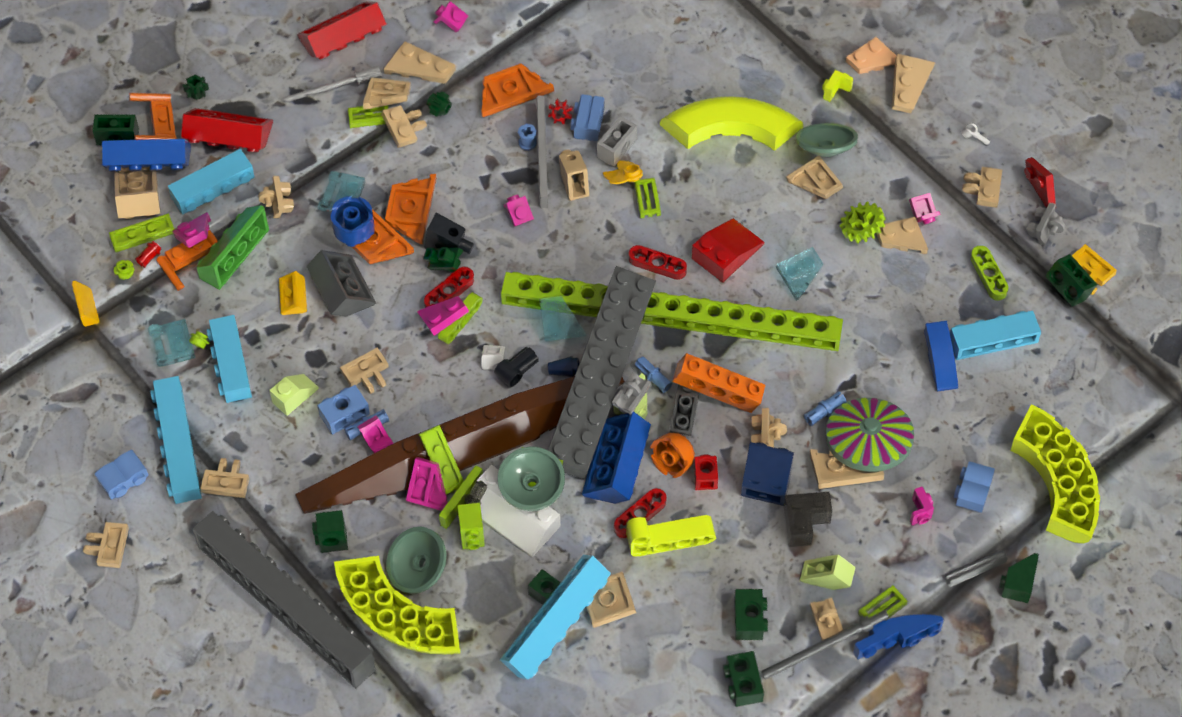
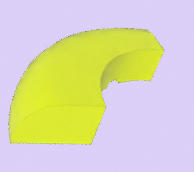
[660,96,803,151]
[1010,404,1100,543]
[334,556,460,655]

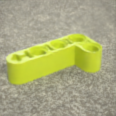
[626,515,716,557]

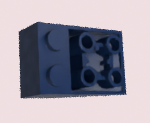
[741,442,794,506]

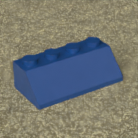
[102,139,191,172]
[581,411,651,504]

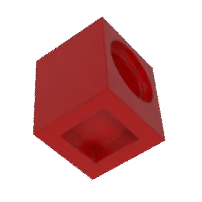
[694,454,718,490]

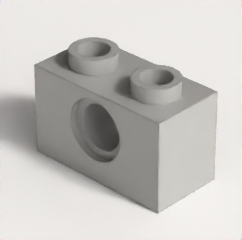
[597,116,637,167]

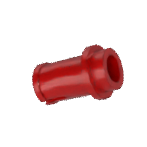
[135,241,162,268]

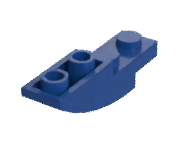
[853,614,944,660]

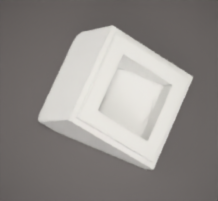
[482,345,505,370]

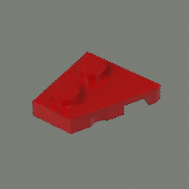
[1024,157,1056,208]

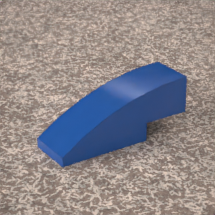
[924,321,959,392]

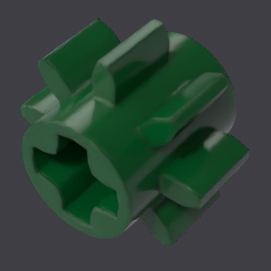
[183,74,209,100]
[427,91,452,117]

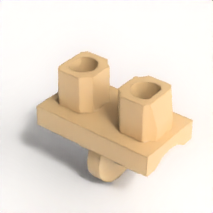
[258,176,294,218]
[751,408,787,447]
[810,598,843,641]

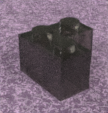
[784,491,833,547]

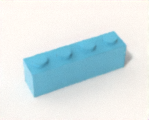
[168,149,255,215]
[950,311,1041,360]
[207,315,252,403]

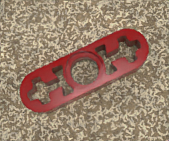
[629,245,687,280]
[424,267,474,308]
[614,488,667,538]

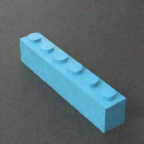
[150,376,202,504]
[500,555,611,680]

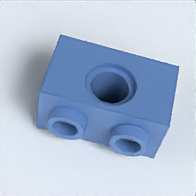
[317,385,370,435]

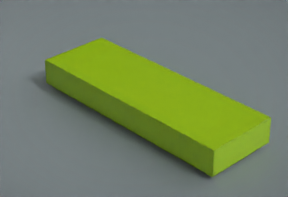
[109,213,175,252]
[419,425,464,494]
[439,465,483,529]

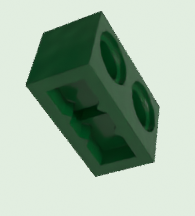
[1045,254,1098,307]
[723,651,764,707]

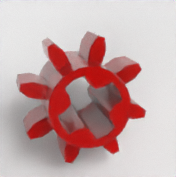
[548,98,573,125]

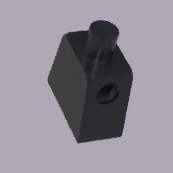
[424,213,474,254]

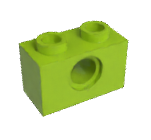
[458,503,485,550]

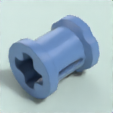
[518,124,537,151]

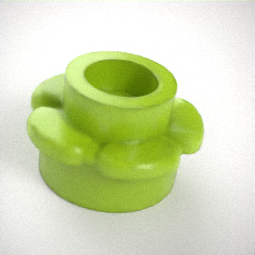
[113,260,134,280]
[189,331,209,349]

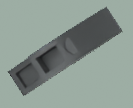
[670,384,699,436]

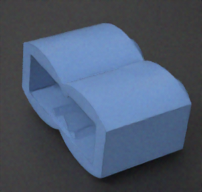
[95,450,149,499]
[954,461,995,513]

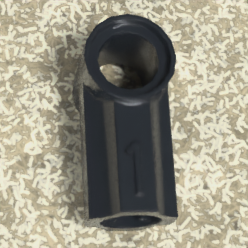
[494,347,539,387]

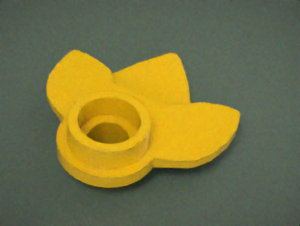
[603,160,643,184]

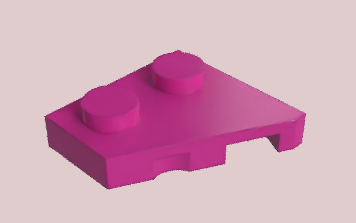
[172,212,211,248]
[417,296,469,336]
[406,457,448,511]

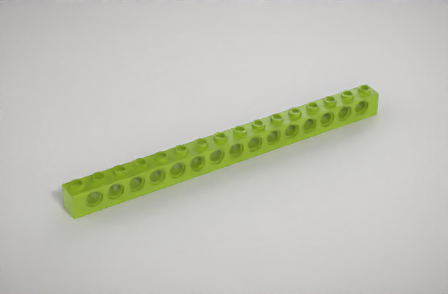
[501,272,843,351]

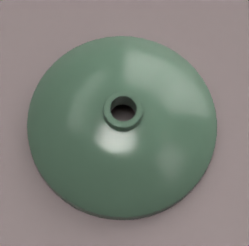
[796,123,858,157]
[498,446,565,511]
[386,527,446,594]

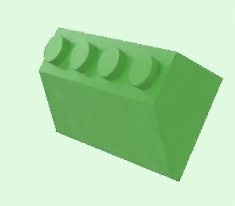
[196,205,269,290]

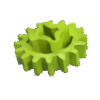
[840,201,886,243]

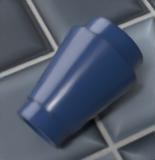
[548,356,580,377]

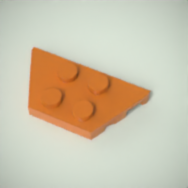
[481,63,554,117]
[385,174,437,245]
[352,209,414,264]

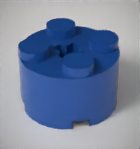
[331,196,375,247]

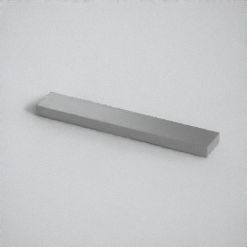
[536,95,548,209]

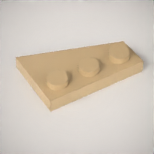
[891,54,936,113]

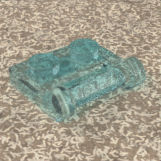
[318,171,366,212]
[148,319,196,367]

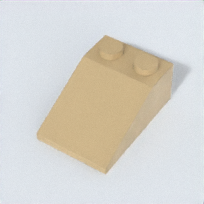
[114,167,160,219]

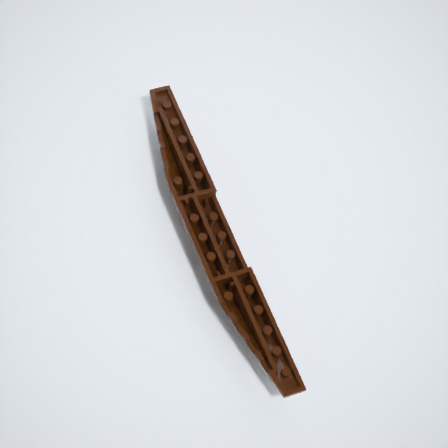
[295,376,625,514]

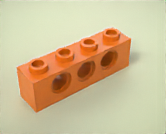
[672,353,765,413]

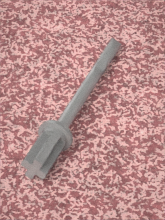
[282,66,382,103]

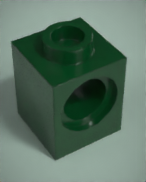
[528,569,561,605]

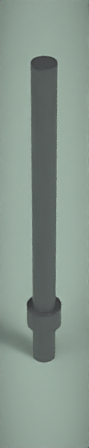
[761,610,889,679]

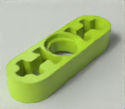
[970,245,1009,301]
[438,292,483,344]

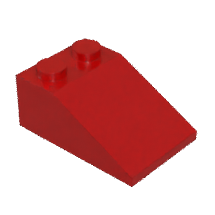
[692,218,765,283]

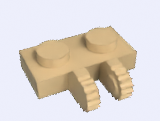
[381,105,427,148]
[962,167,1002,208]
[340,347,389,394]
[200,458,249,498]
[83,522,129,568]

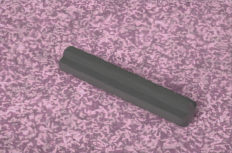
[945,551,1008,587]

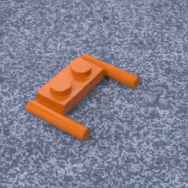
[129,93,177,140]
[156,230,218,291]

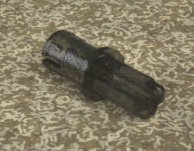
[458,481,487,517]

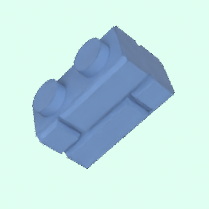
[571,94,605,142]

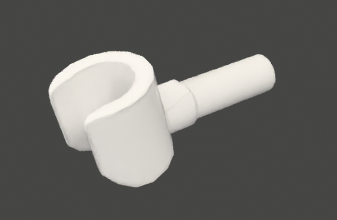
[961,124,990,146]

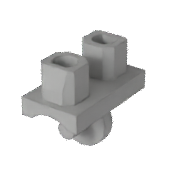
[1027,203,1065,245]
[612,372,651,415]

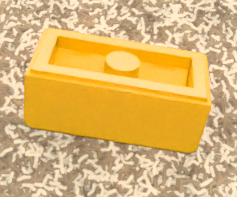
[279,271,307,315]
[72,281,99,327]

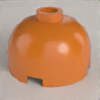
[650,433,695,478]

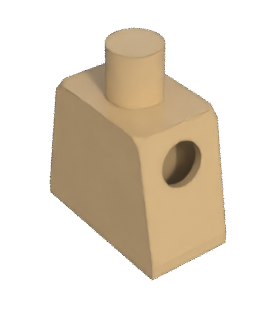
[559,149,589,201]

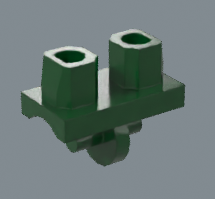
[423,247,463,272]

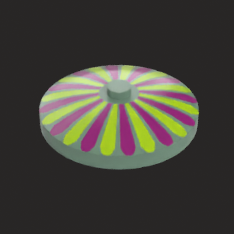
[826,398,914,472]

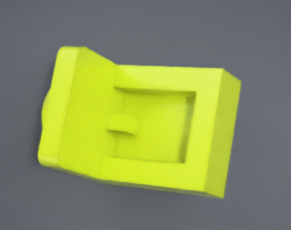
[822,70,853,102]

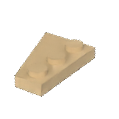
[384,41,456,84]
[810,449,884,489]

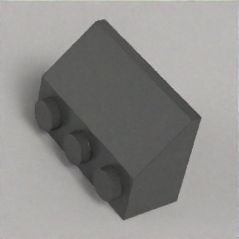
[307,250,376,317]

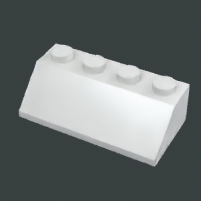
[465,465,561,557]

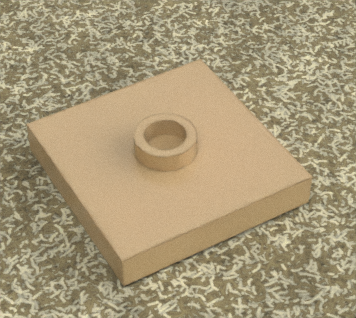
[587,571,637,628]

